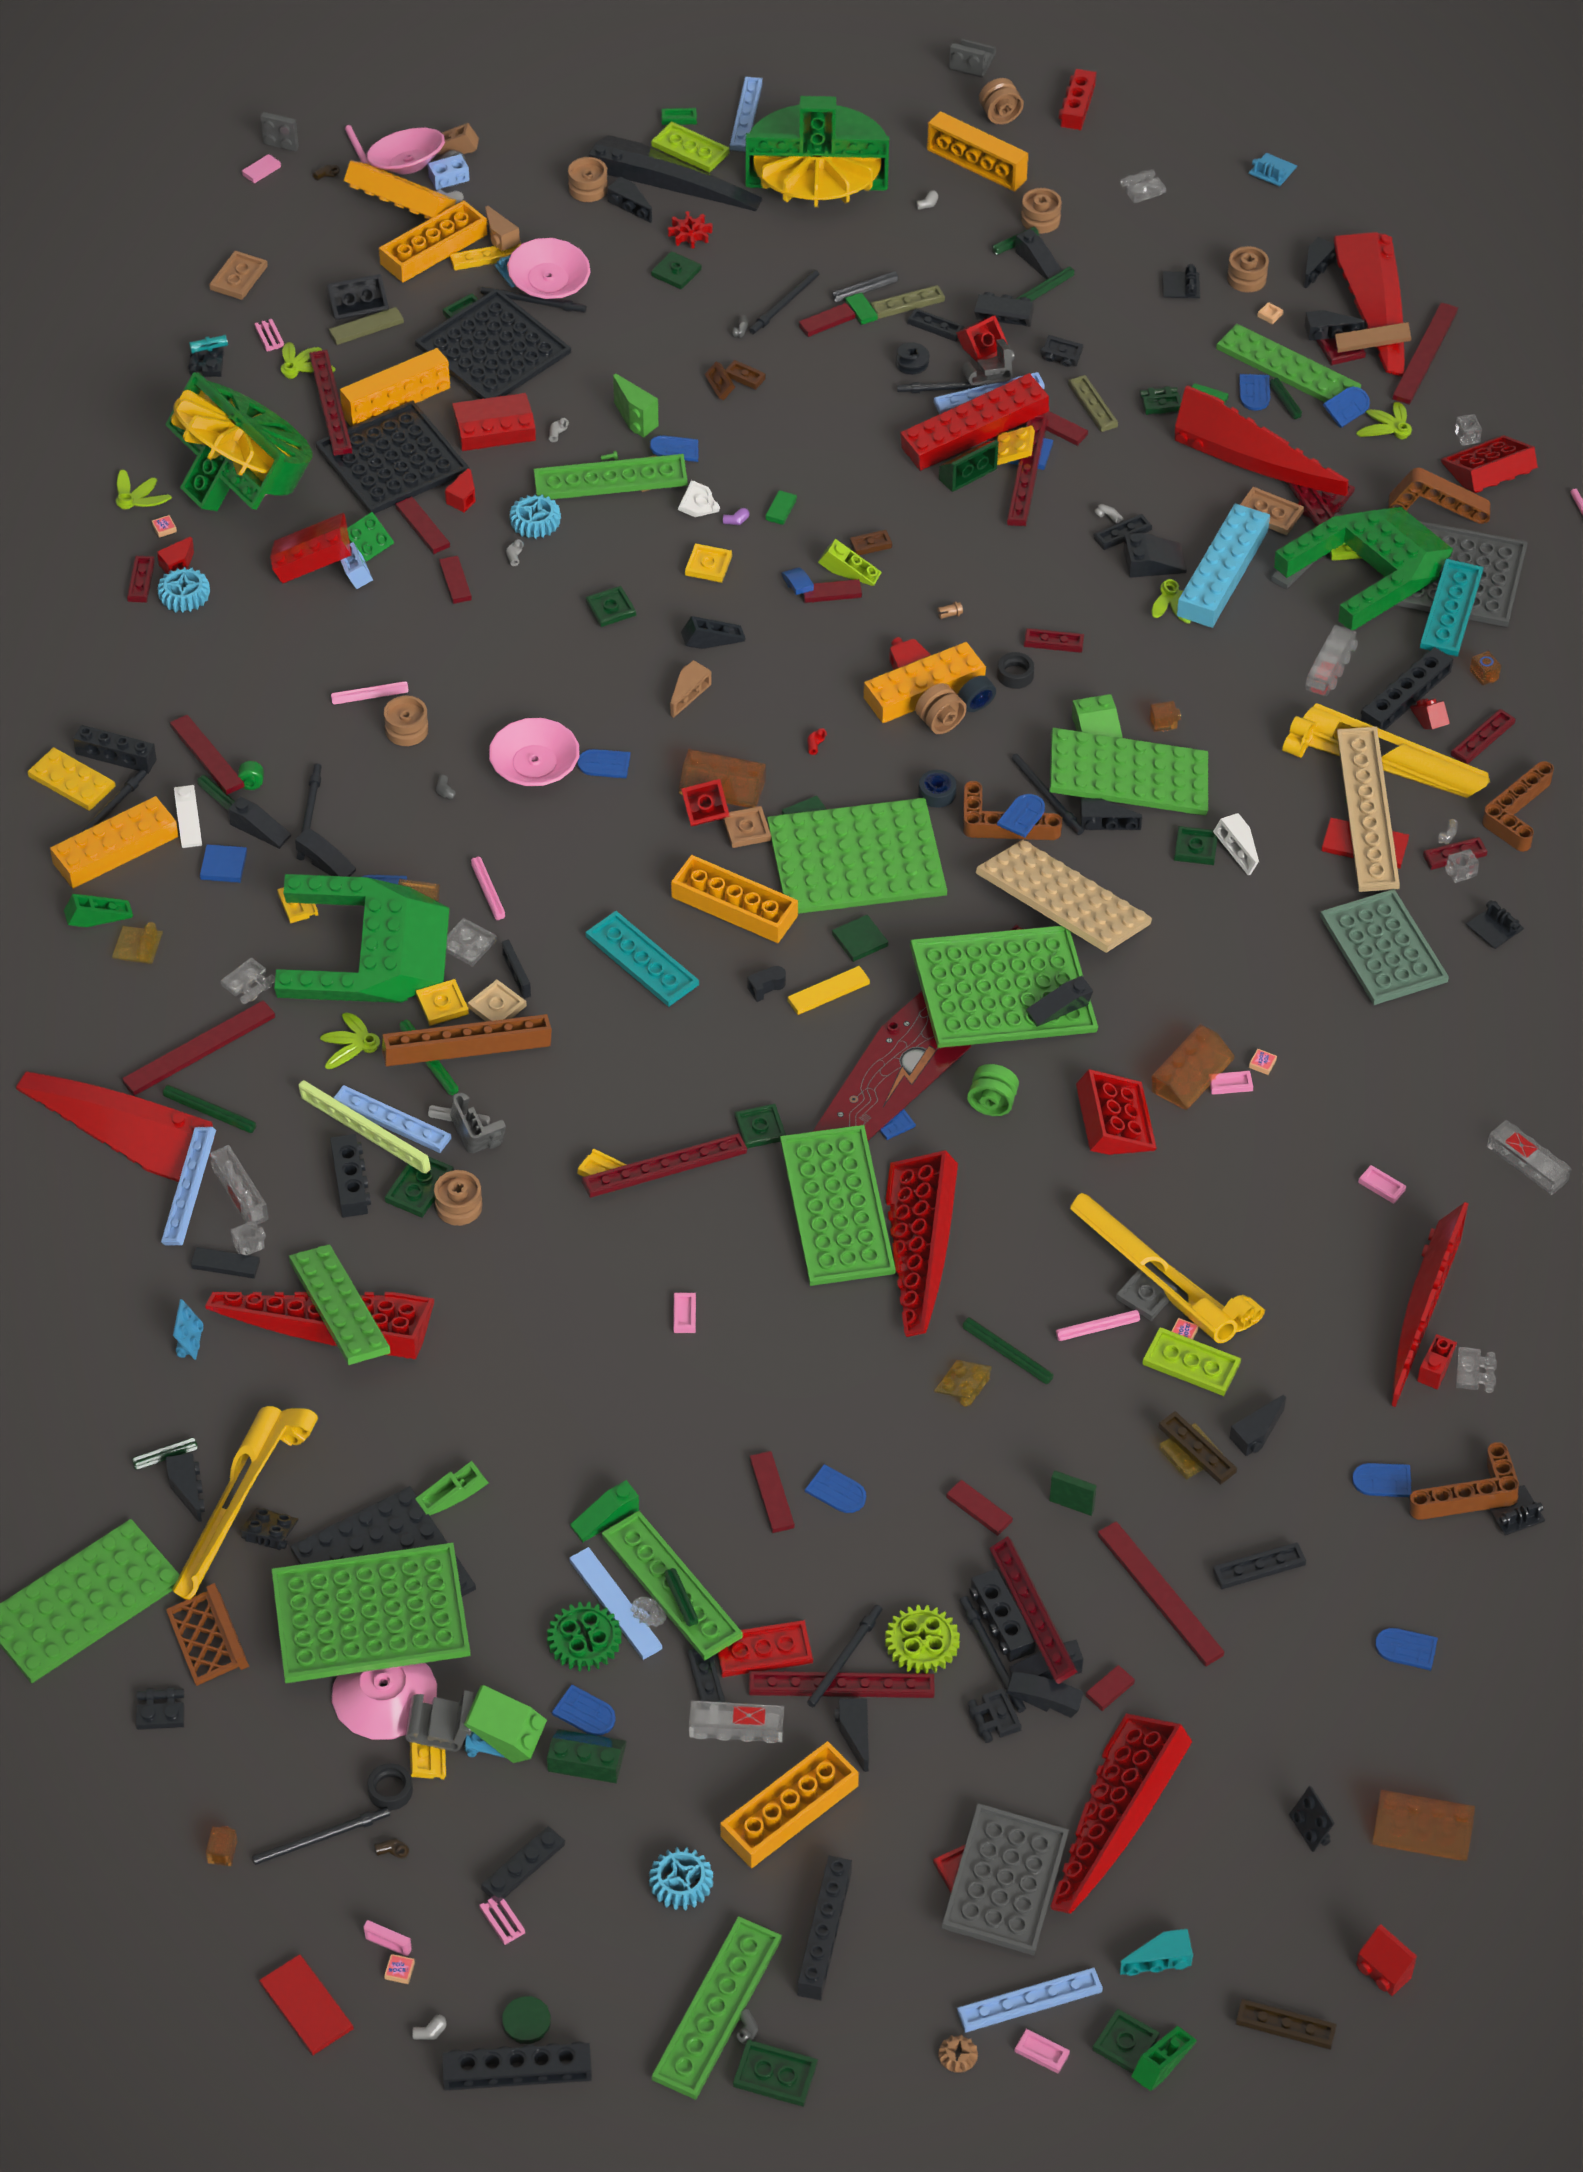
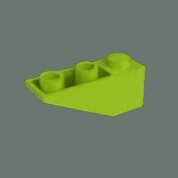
[818,539,882,586]

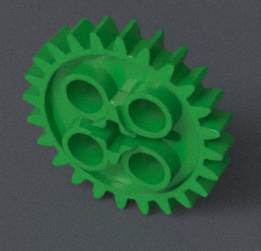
[547,1602,622,1671]

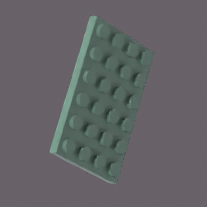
[1320,889,1449,1005]

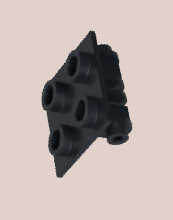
[1163,264,1200,298]
[1466,900,1524,949]
[1490,1485,1545,1536]
[240,1508,299,1550]
[1289,1786,1335,1852]

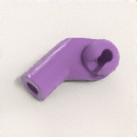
[723,508,750,525]

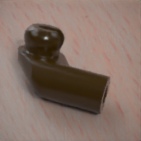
[313,165,340,181]
[374,1839,409,1858]

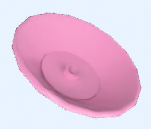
[366,128,445,175]
[507,238,590,299]
[489,718,579,786]
[332,1663,437,1740]

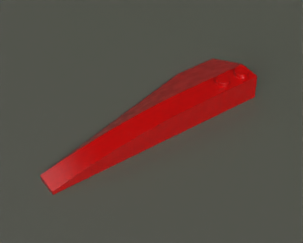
[1334,232,1404,377]

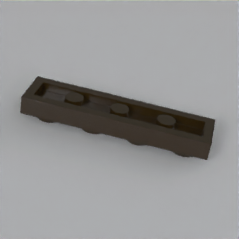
[1158,1411,1237,1485]
[1236,1999,1337,2050]

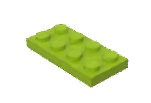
[651,122,730,173]
[1143,1327,1241,1396]

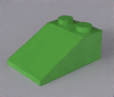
[613,373,658,438]
[1072,694,1123,738]
[464,1685,547,1763]

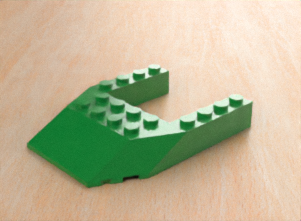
[1274,507,1453,632]
[274,874,450,1003]

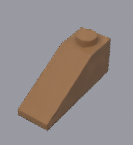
[437,123,479,154]
[485,206,520,251]
[670,660,712,718]

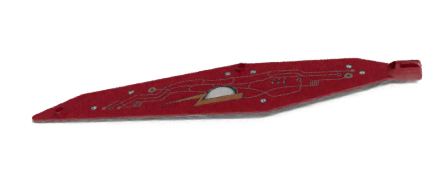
[812,924,1023,1140]

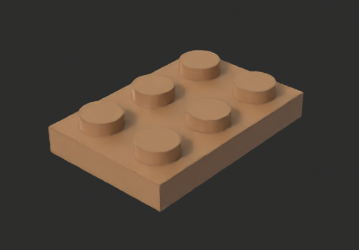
[209,251,268,300]
[1240,487,1304,535]

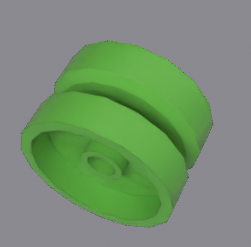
[967,1064,1019,1116]

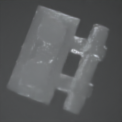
[1121,169,1166,203]
[221,957,275,1004]
[1456,1347,1497,1393]

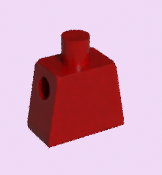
[889,637,931,670]

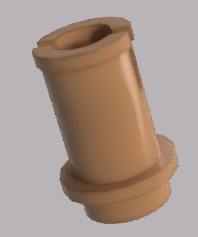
[937,601,963,619]

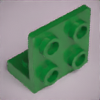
[347,512,394,562]

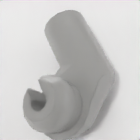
[437,190,463,203]
[916,190,938,210]
[549,418,569,442]
[1095,504,1123,524]
[506,539,524,566]
[413,2015,447,2040]

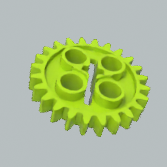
[885,1605,960,1674]

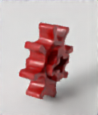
[668,211,713,249]

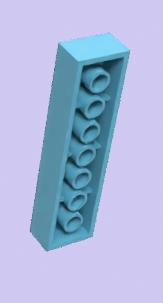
[1177,503,1270,628]

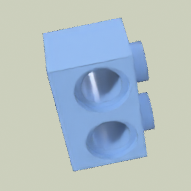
[428,154,469,190]
[340,542,373,589]

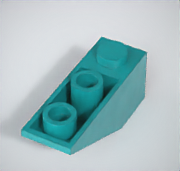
[1119,1929,1193,1976]

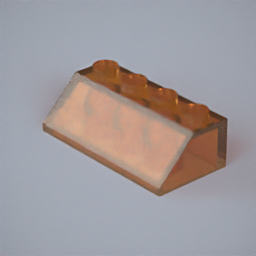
[679,749,766,808]
[1152,1024,1235,1110]
[1372,1790,1475,1861]

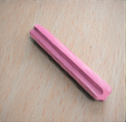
[331,681,409,705]
[471,857,505,920]
[1056,1310,1140,1341]

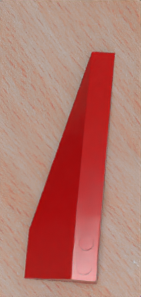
[1175,385,1348,496]
[16,1072,215,1182]
[886,1150,958,1337]
[1392,1202,1469,1407]
[205,1292,434,1360]
[1050,1714,1193,1914]

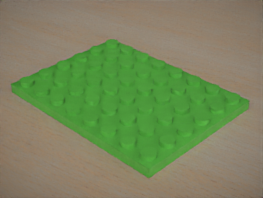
[767,798,947,914]
[910,926,1098,1048]
[272,1543,471,1683]

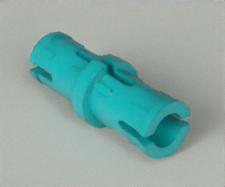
[189,334,228,354]

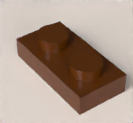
[725,360,766,390]
[704,361,735,400]
[850,530,892,555]

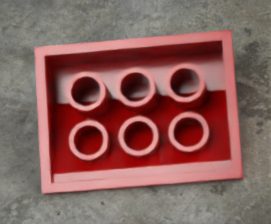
[452,393,536,451]
[1441,435,1538,493]
[270,513,352,584]
[1076,1069,1157,1155]

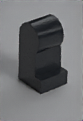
[747,966,786,1002]

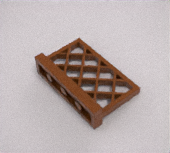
[166,1583,250,1686]

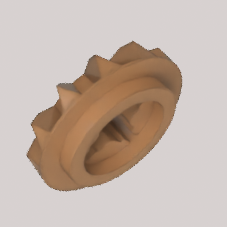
[939,2034,978,2072]

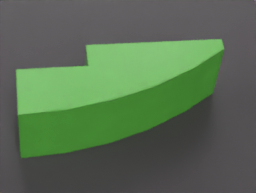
[415,1461,489,1515]

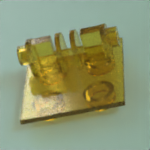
[112,922,163,964]
[934,1360,992,1407]

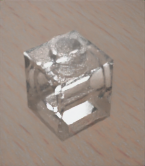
[1455,414,1482,446]
[1445,849,1479,883]
[230,1220,266,1255]

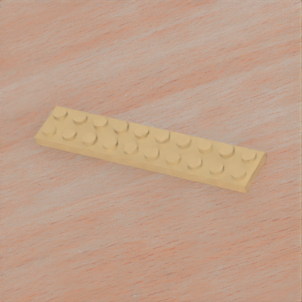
[1337,727,1400,892]

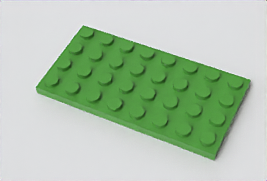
[1049,728,1208,816]
[780,1125,895,1286]
[0,1519,180,1684]

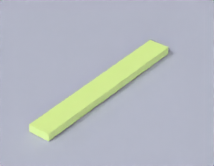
[298,1080,431,1174]

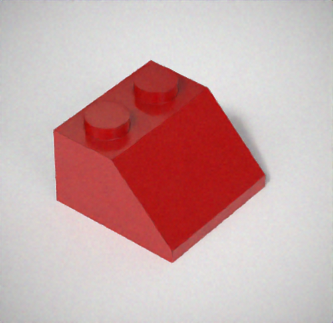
[956,315,1008,363]
[681,779,730,827]
[1356,1924,1417,1996]

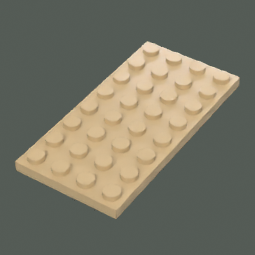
[976,840,1152,953]

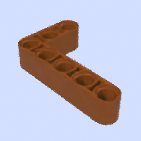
[1388,468,1491,524]
[1482,761,1554,852]
[963,781,1062,840]
[1410,1442,1519,1520]

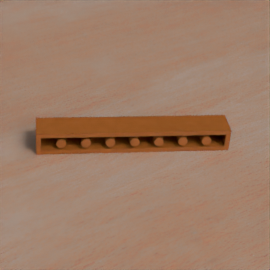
[382,1014,552,1066]

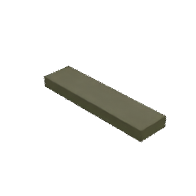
[871,285,945,319]
[329,307,404,345]
[1068,375,1118,432]

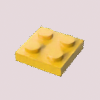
[997,425,1035,465]
[685,544,732,583]
[416,979,469,1026]

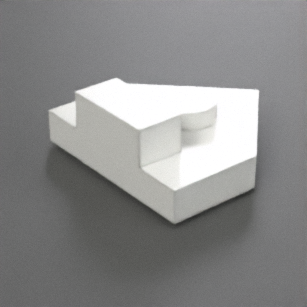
[678,480,720,517]

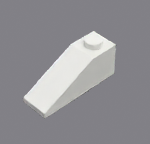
[174,785,202,848]
[1213,813,1259,875]

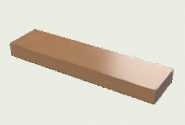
[1335,322,1411,352]

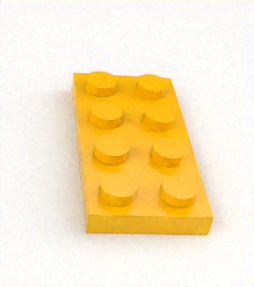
[27,747,115,811]

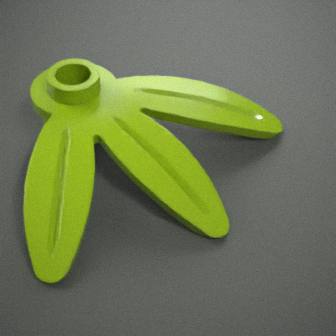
[281,342,336,379]
[1357,402,1412,439]
[116,470,172,509]
[1152,579,1191,623]
[320,1013,380,1069]

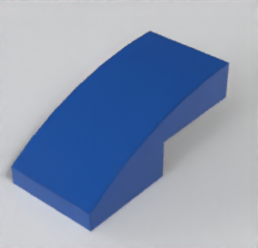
[782,567,814,595]

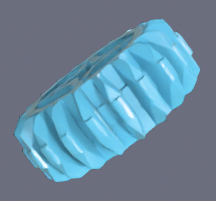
[509,494,561,539]
[157,567,210,613]
[649,1847,713,1911]

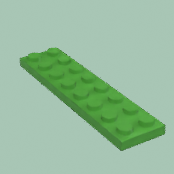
[1216,324,1361,402]
[534,454,688,500]
[289,1244,390,1365]
[602,1511,743,1660]
[652,1916,782,2100]

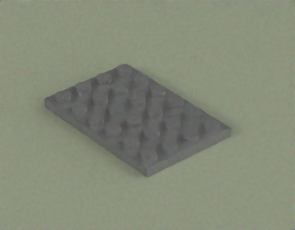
[941,1803,1069,1956]

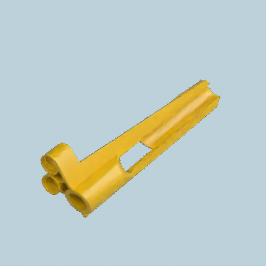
[1282,703,1490,798]
[1070,1193,1265,1343]
[172,1406,318,1600]

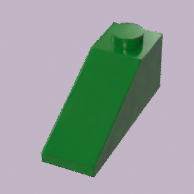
[64,894,133,927]
[570,1480,639,1542]
[1131,2026,1197,2091]

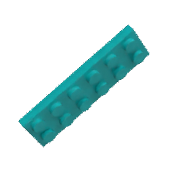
[1420,559,1484,657]
[586,911,699,1007]

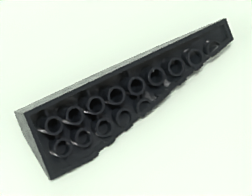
[589,135,762,211]

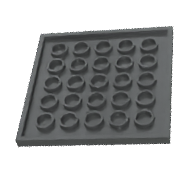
[1396,521,1528,627]

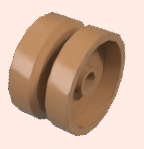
[979,78,1023,124]
[568,157,608,202]
[1021,188,1062,233]
[1227,246,1269,292]
[916,683,967,734]
[384,696,429,746]
[434,1170,483,1226]

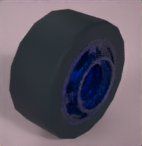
[958,676,997,712]
[918,770,956,808]

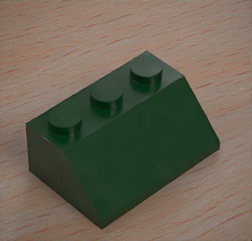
[939,440,999,492]
[547,1729,627,1784]

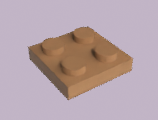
[723,806,771,848]

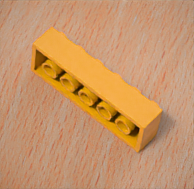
[927,111,1028,192]
[344,160,456,219]
[379,200,487,283]
[340,348,450,427]
[864,642,986,724]
[50,796,178,889]
[671,855,798,943]
[720,1741,859,1869]

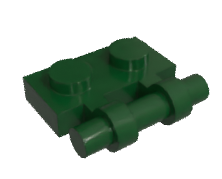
[1140,386,1181,415]

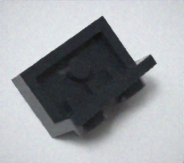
[1040,335,1084,367]

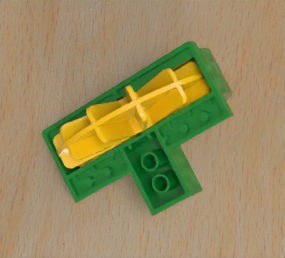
[746,96,889,207]
[165,372,313,511]

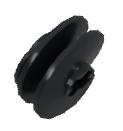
[896,342,929,375]

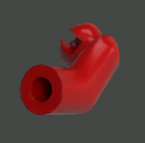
[807,728,827,755]

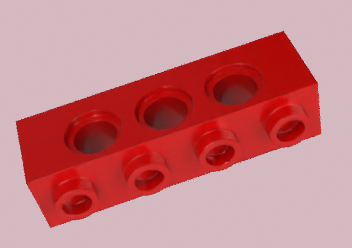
[1059,69,1097,130]

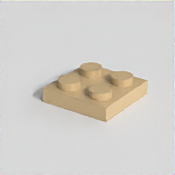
[468,979,527,1022]

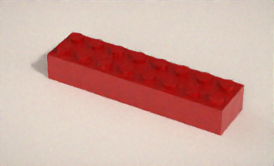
[900,373,1049,471]

